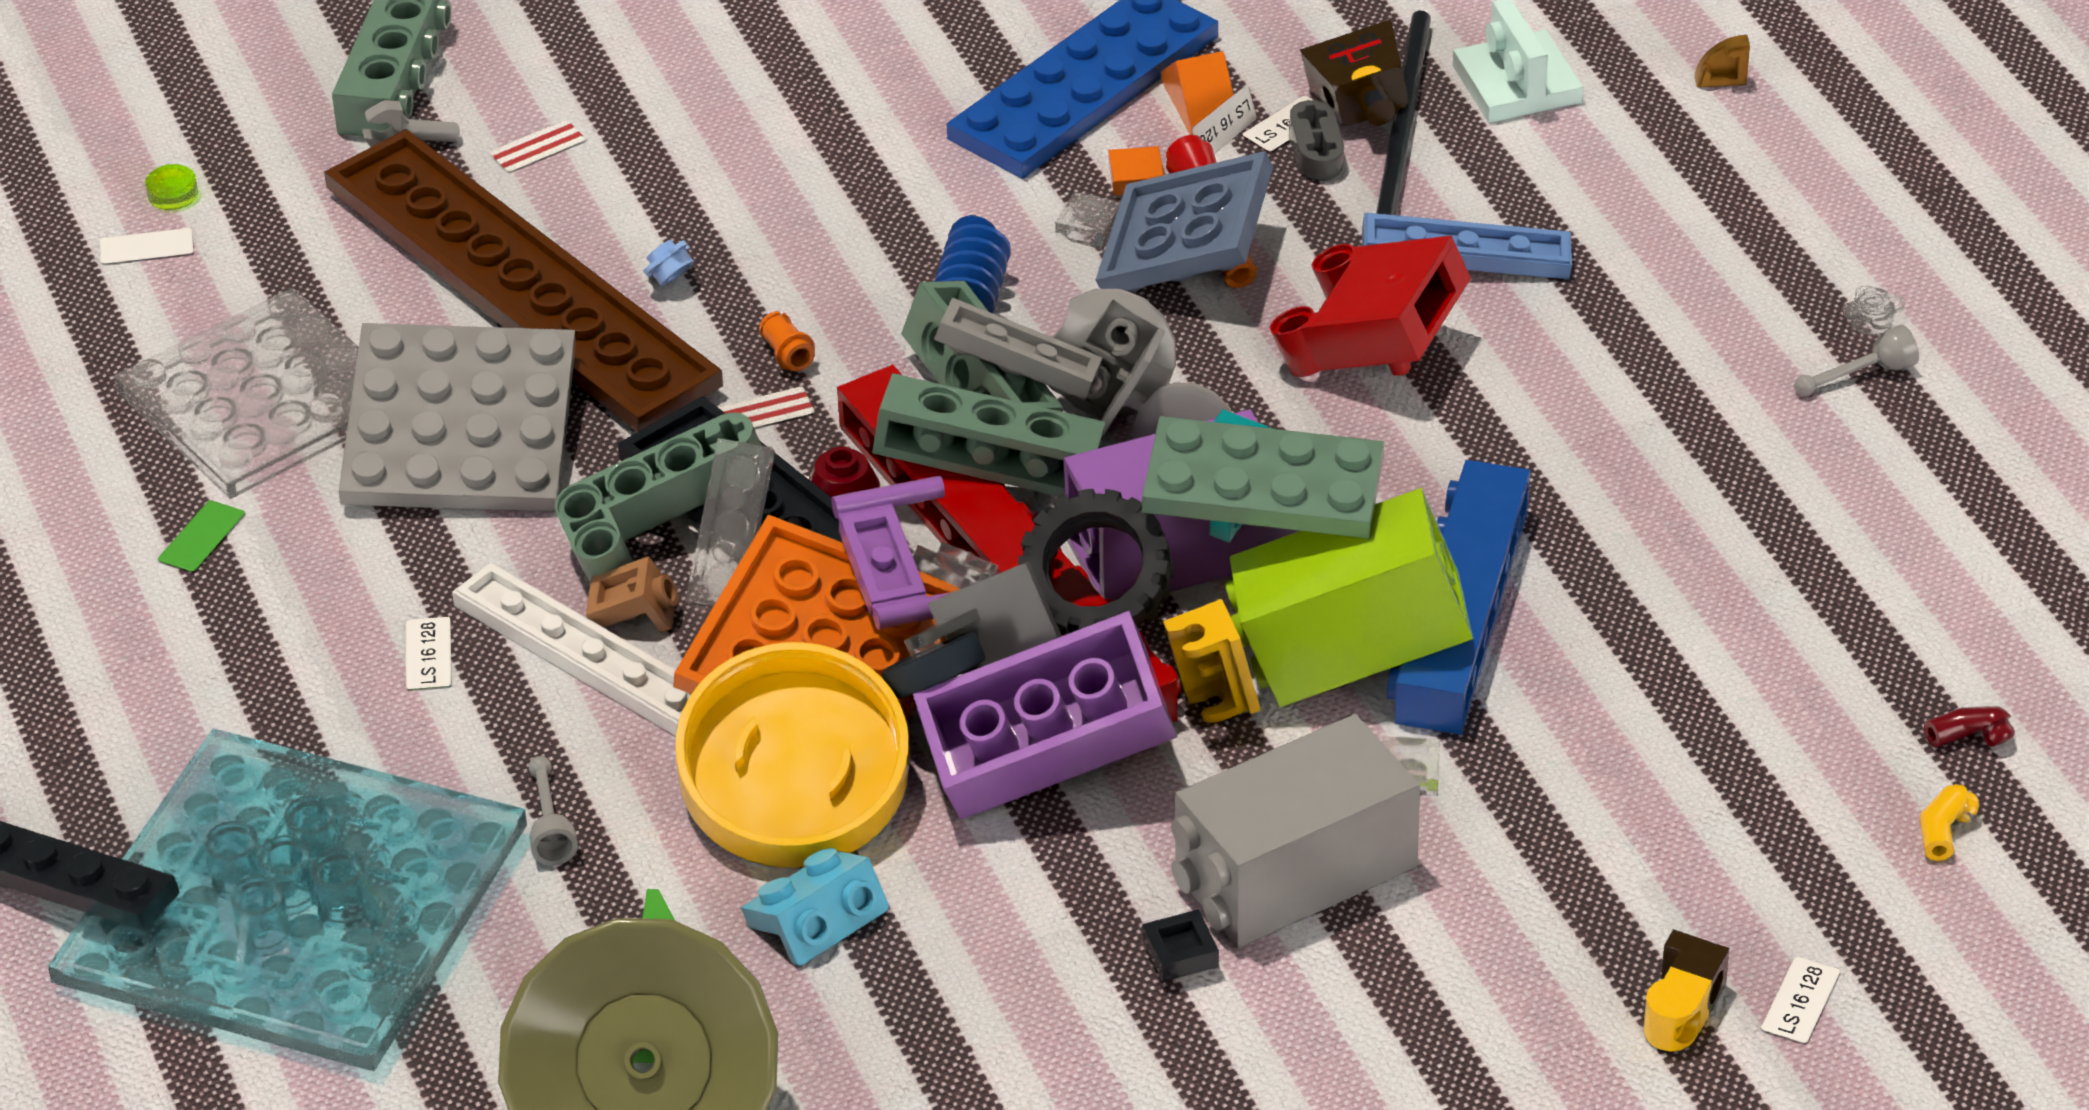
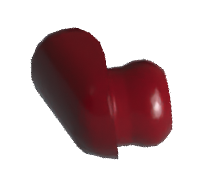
[1924,706,2015,748]

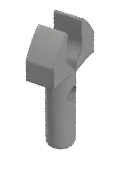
[362,100,460,147]

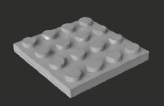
[338,323,576,512]

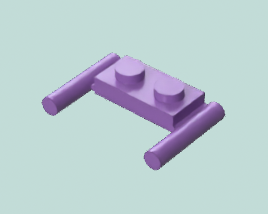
[831,476,952,630]

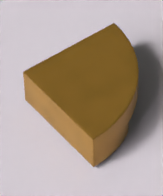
[1694,34,1750,87]

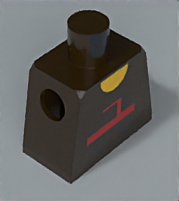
[1300,20,1409,126]

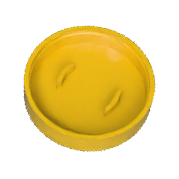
[675,642,909,868]

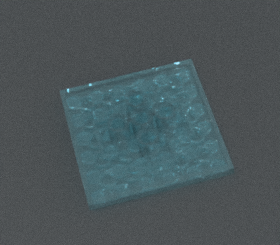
[48,728,527,1072]

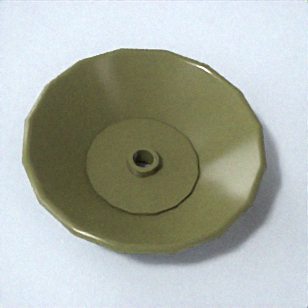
[498,918,779,1110]

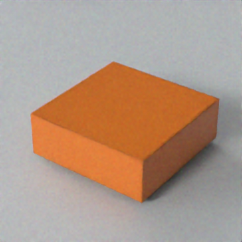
[1108,146,1164,196]

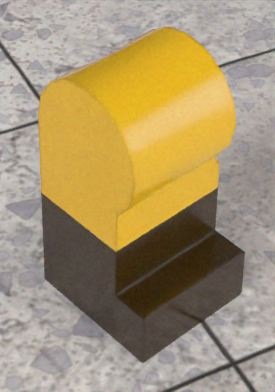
[1643,929,1730,1052]

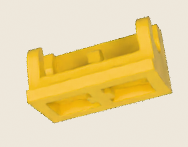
[1163,599,1261,723]

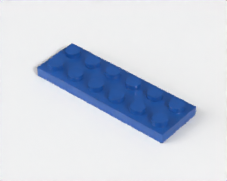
[946,0,1218,179]

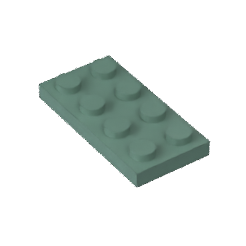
[1142,416,1384,538]

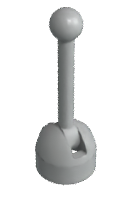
[1794,325,1919,396]
[529,756,578,865]

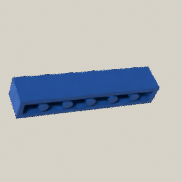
[1387,460,1530,735]

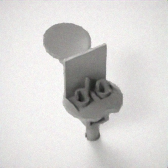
[1050,289,1232,439]

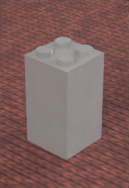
[1171,713,1420,948]

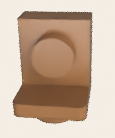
[586,556,678,632]

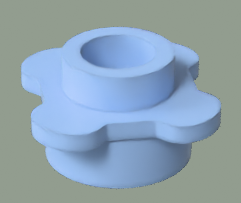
[643,240,694,287]

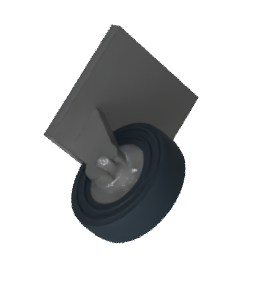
[882,561,1062,699]

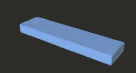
[1362,213,1572,279]

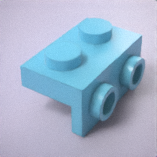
[741,848,889,965]

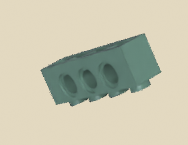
[332,0,451,136]
[901,281,1063,412]
[872,373,1106,497]

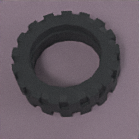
[1018,489,1174,635]

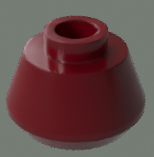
[808,446,880,497]

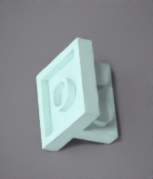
[1453,0,1583,123]

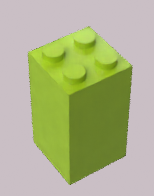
[1225,488,1473,707]

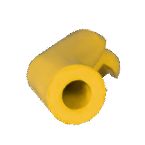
[1919,784,1979,861]

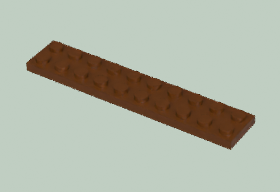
[324,129,723,432]

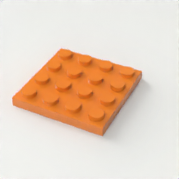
[673,515,963,723]

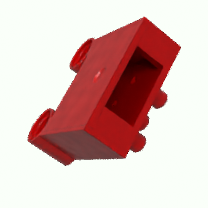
[1269,235,1471,377]

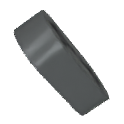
[1289,100,1344,181]

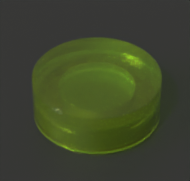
[145,164,198,210]

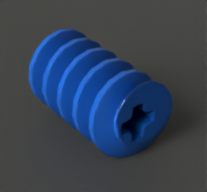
[934,214,1011,313]

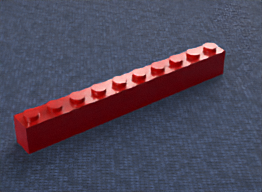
[837,364,1181,723]

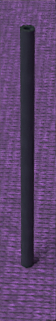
[1376,10,1431,215]

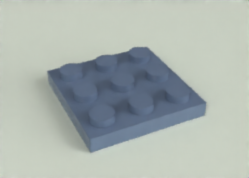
[1095,151,1273,292]

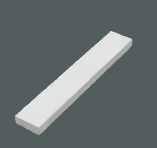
[452,562,691,736]

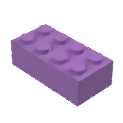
[913,611,1178,820]

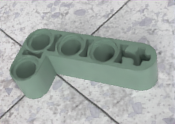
[555,413,767,584]

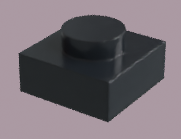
[1142,909,1219,982]

